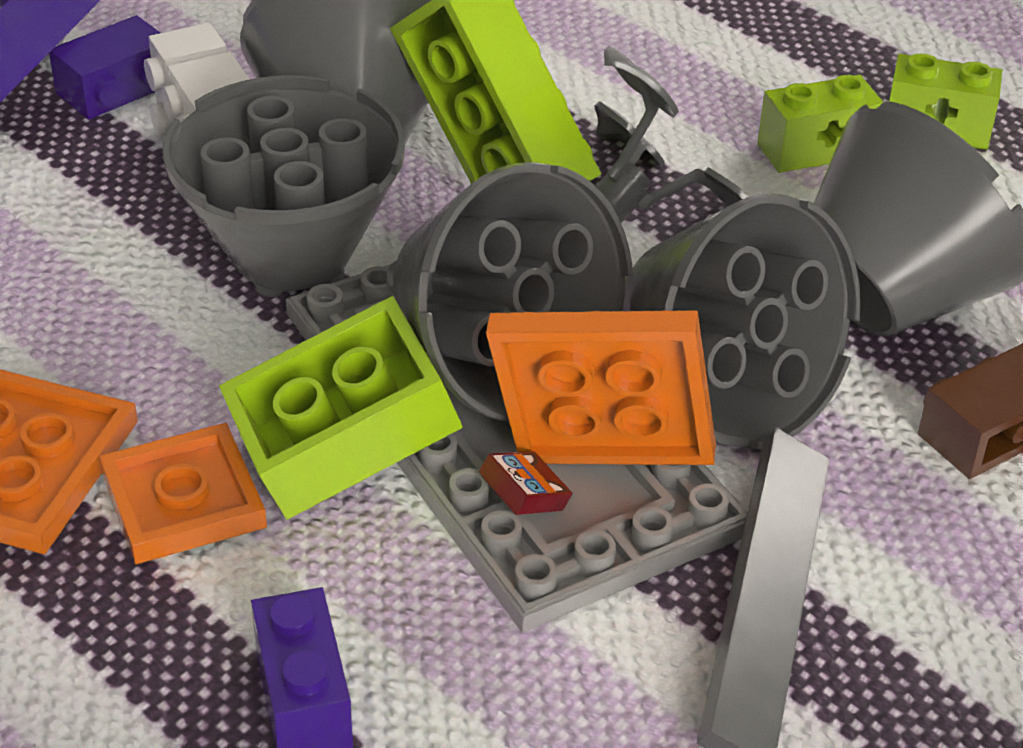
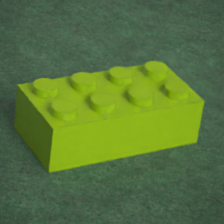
[390,0,601,184]

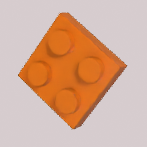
[99,422,267,565]

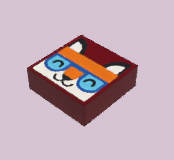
[479,451,573,515]

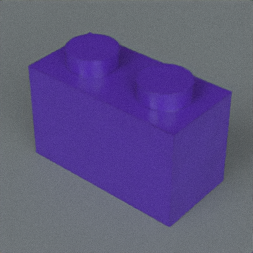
[49,15,161,120]
[251,587,353,748]

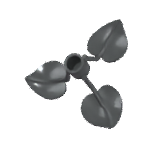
[594,46,750,223]

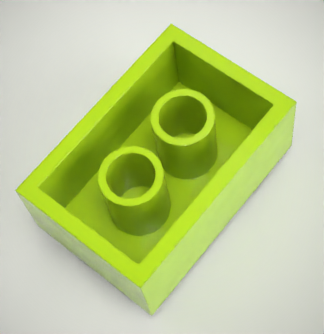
[219,296,463,520]

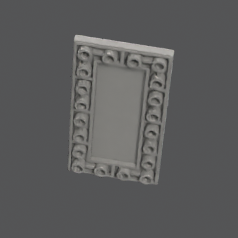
[286,264,748,633]

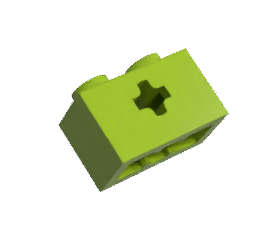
[889,53,1003,150]
[757,75,883,173]

